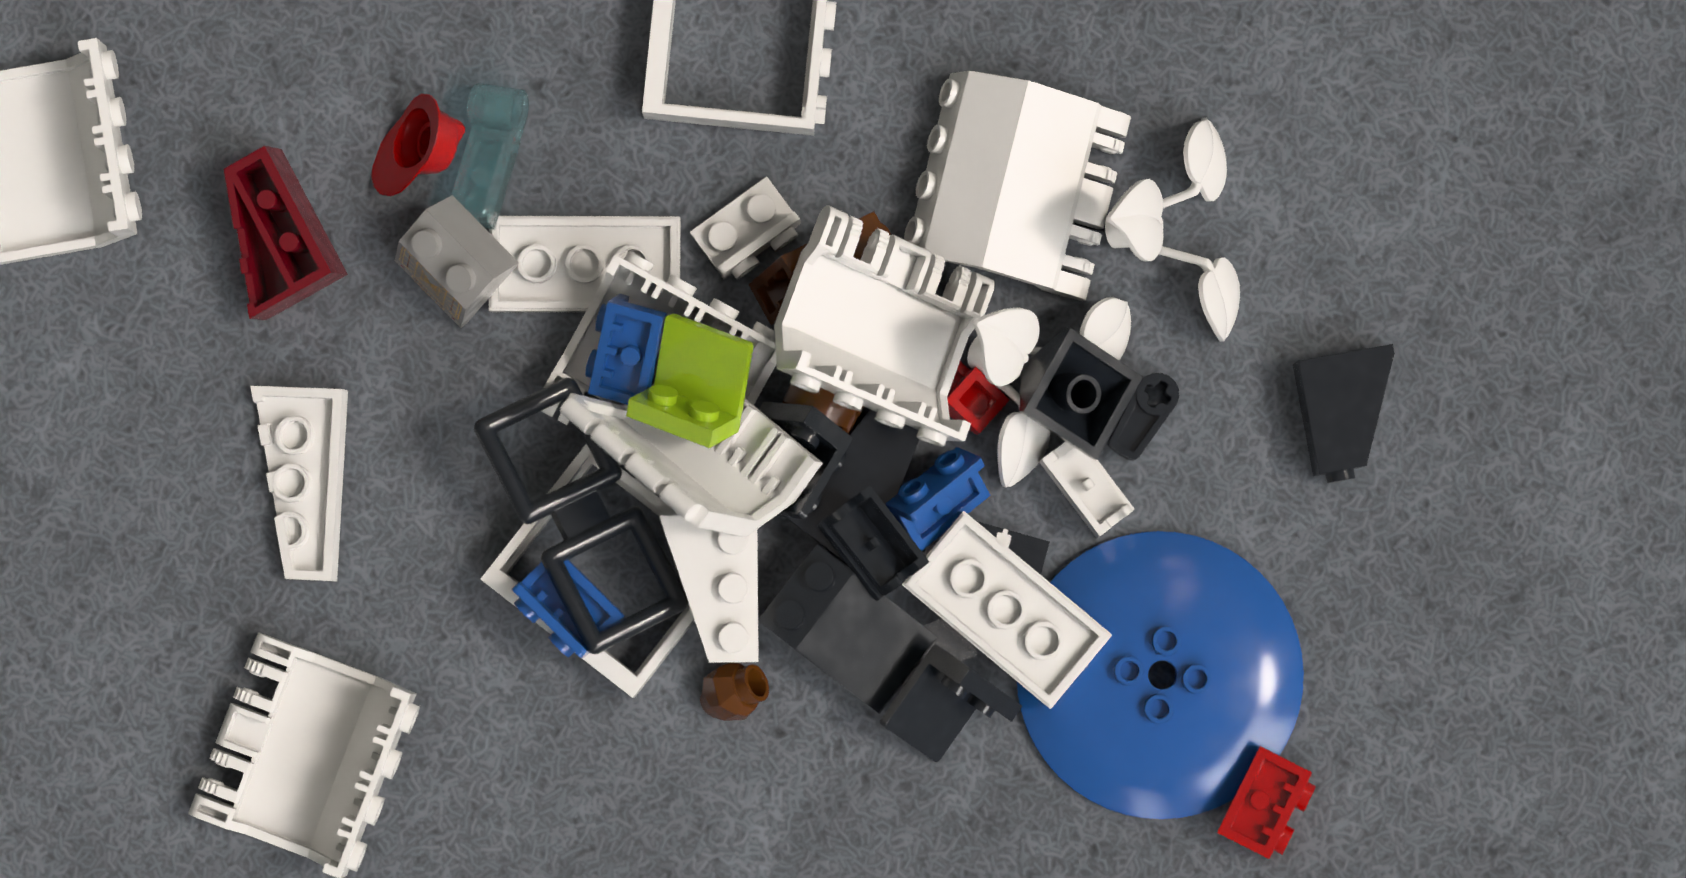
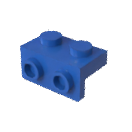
[885,447,991,551]
[512,560,626,658]

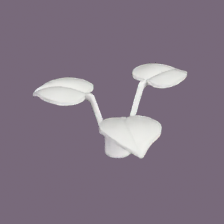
[1105,117,1240,342]
[967,297,1131,488]

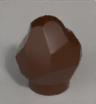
[700,662,769,721]

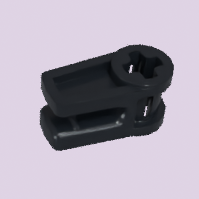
[1107,373,1179,461]

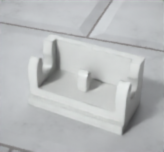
[1039,442,1134,538]

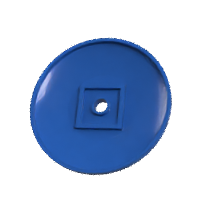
[1016,531,1304,819]

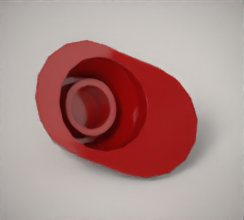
[371,93,465,197]

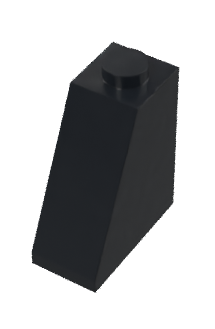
[1293,344,1395,483]

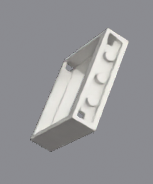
[642,0,836,136]
[481,444,695,698]

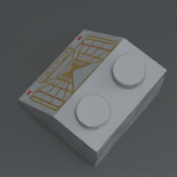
[394,195,519,328]

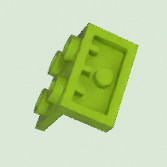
[626,313,754,448]

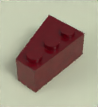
[224,145,348,320]

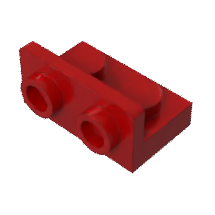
[1217,746,1316,859]

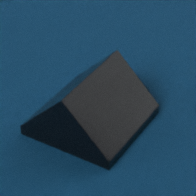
[1019,327,1143,460]

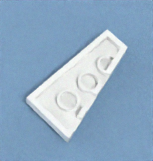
[250,386,348,581]

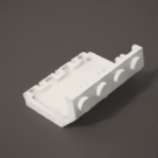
[0,38,142,265]
[560,382,823,537]

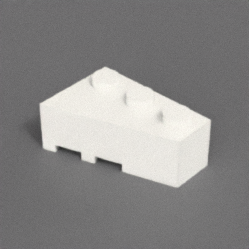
[659,515,758,663]

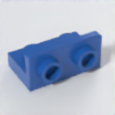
[585,294,668,405]

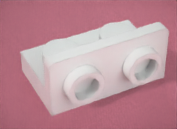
[690,176,801,279]

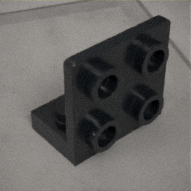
[759,402,854,519]
[880,643,1023,762]

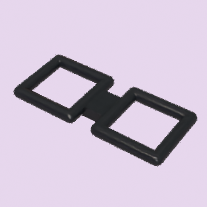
[474,378,689,654]

